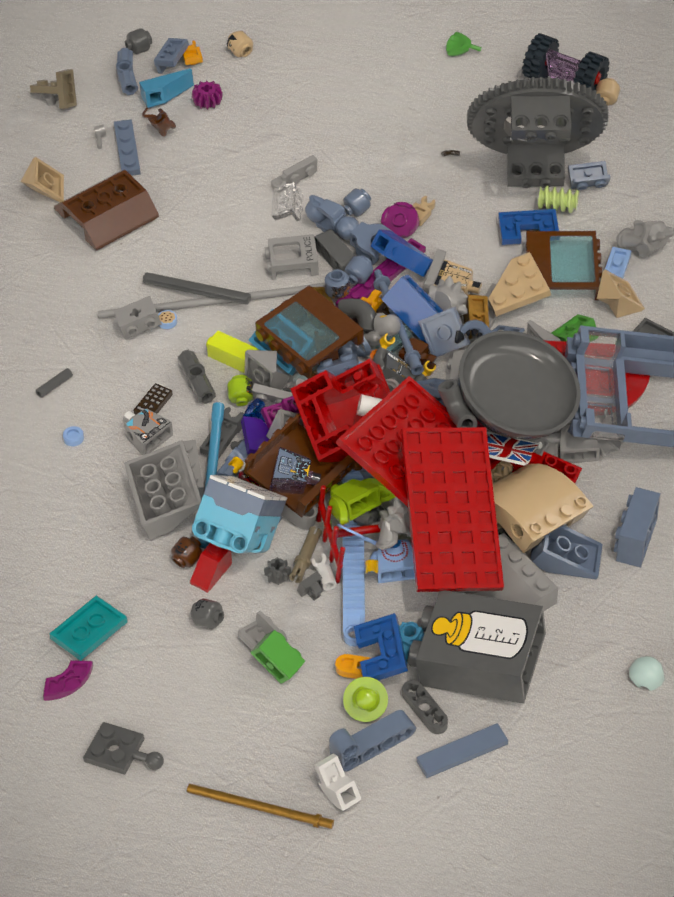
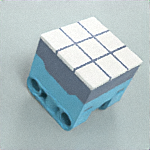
[192,475,287,553]

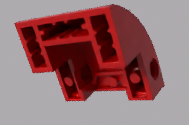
[290,359,391,462]

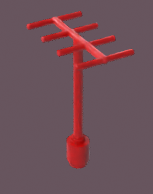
[316,485,381,584]

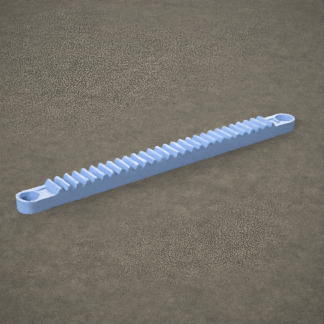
[342,468,365,647]

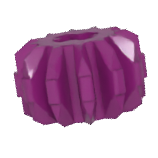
[192,80,223,110]

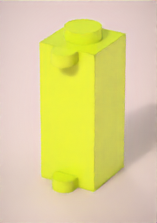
[206,331,259,373]

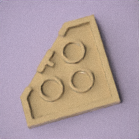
[488,252,551,317]

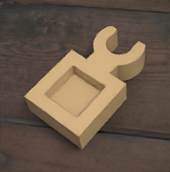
[413,196,435,226]

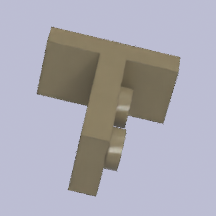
[30,69,77,109]

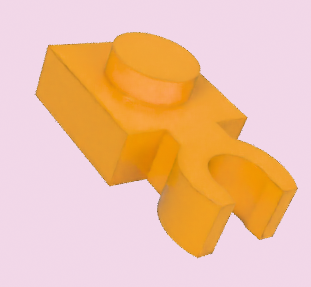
[183,40,203,65]

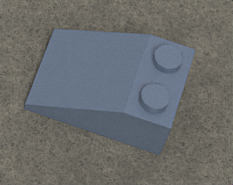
[531,525,603,580]

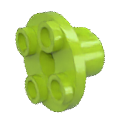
[343,677,388,722]

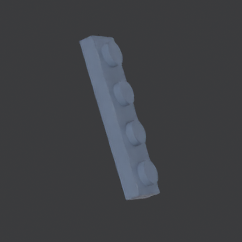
[114,119,141,176]

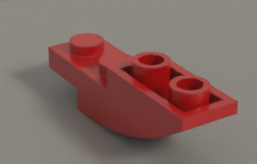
[509,451,582,483]

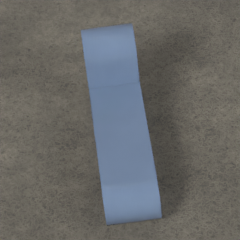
[329,710,416,772]

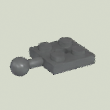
[83,722,164,775]

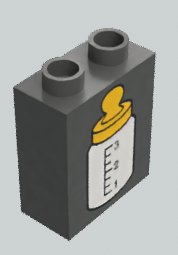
[409,590,546,704]

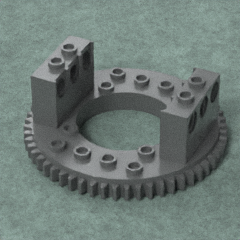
[467,77,609,188]

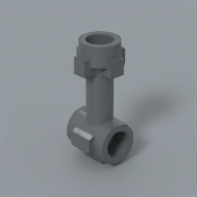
[353,506,384,526]

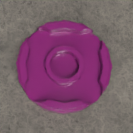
[381,202,419,239]

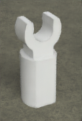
[312,553,337,591]

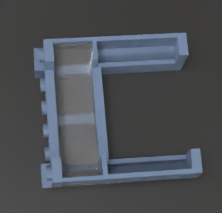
[564,325,674,447]

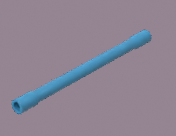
[198,402,225,548]

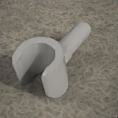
[43,93,59,106]
[94,124,106,149]

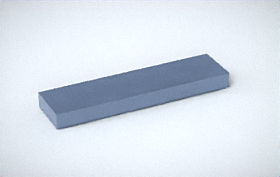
[417,723,508,778]

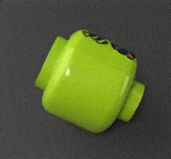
[227,375,254,406]

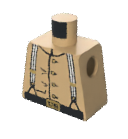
[434,260,482,295]

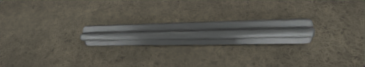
[143,272,251,305]

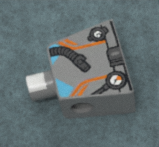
[123,409,173,455]

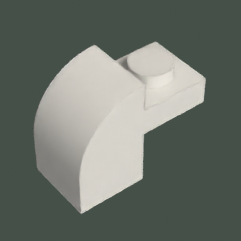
[314,754,362,811]

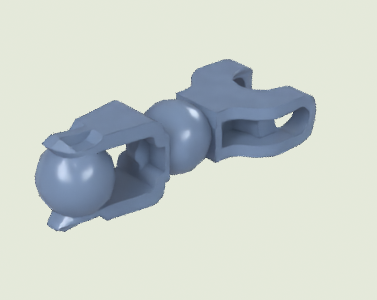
[305,195,392,265]

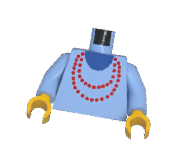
[365,539,415,584]

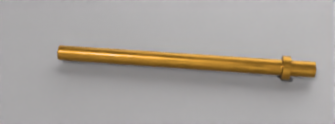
[187,783,334,829]

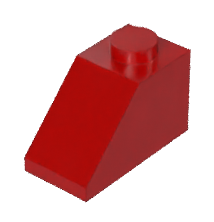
[190,543,232,593]

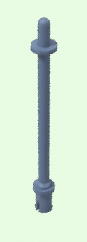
[373,269,424,375]

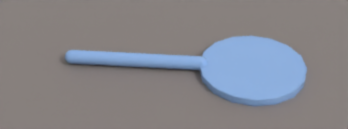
[337,523,377,545]

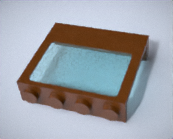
[526,231,602,301]
[255,285,364,379]

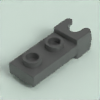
[200,407,245,459]

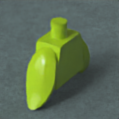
[329,478,396,525]

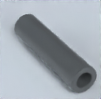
[36,368,73,398]

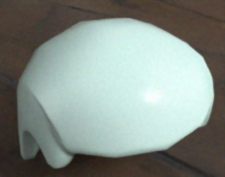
[629,656,665,691]

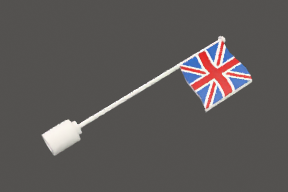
[357,394,543,465]

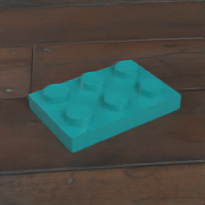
[49,595,128,661]

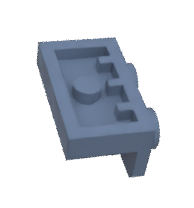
[154,38,189,74]

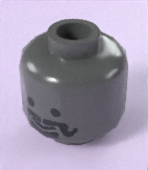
[190,598,224,629]

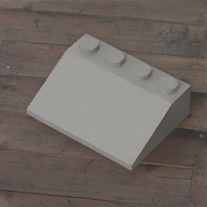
[124,440,202,540]
[464,533,558,611]

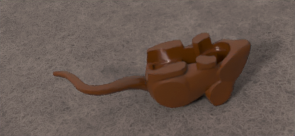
[142,107,176,137]

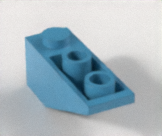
[139,68,194,108]

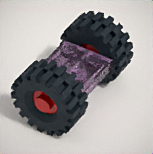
[522,33,610,91]

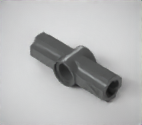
[178,349,216,404]

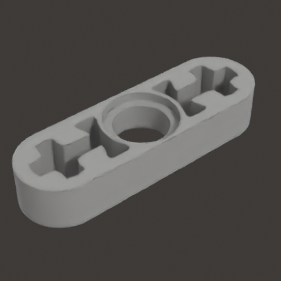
[423,249,446,294]

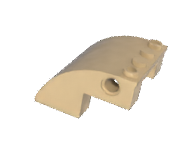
[493,464,593,553]

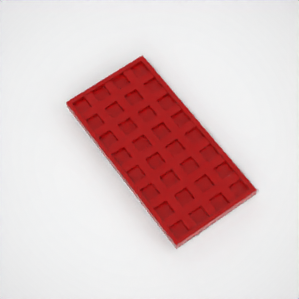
[401,427,504,592]

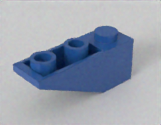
[371,229,433,277]

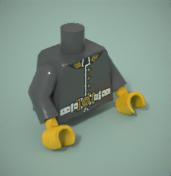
[373,333,436,384]

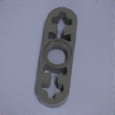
[403,680,448,734]

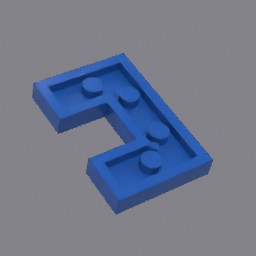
[498,209,560,245]
[354,613,408,681]

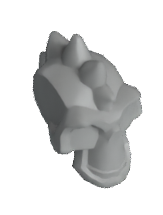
[616,220,674,258]
[428,276,468,315]
[375,497,411,550]

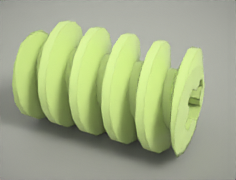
[538,186,579,213]

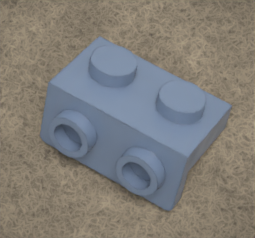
[567,161,611,190]
[317,353,359,376]

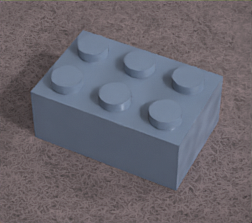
[614,487,661,568]

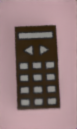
[133,383,173,415]

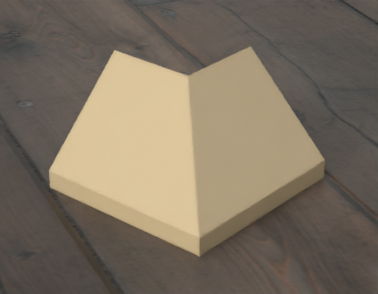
[20,157,64,202]
[597,269,645,318]

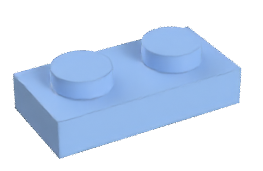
[605,247,631,279]

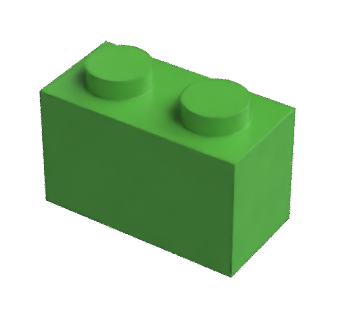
[250,630,305,684]

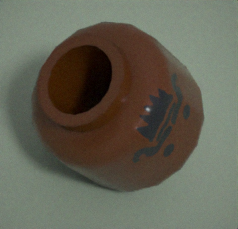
[171,536,202,569]

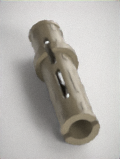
[289,526,322,583]

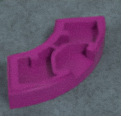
[43,660,93,701]

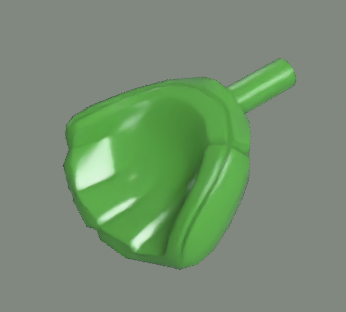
[446,32,482,56]

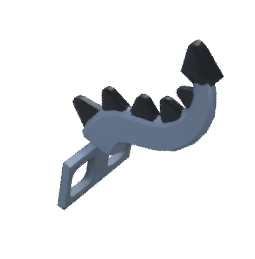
[454,320,525,344]

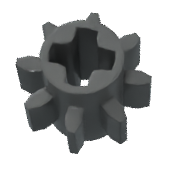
[264,557,291,585]

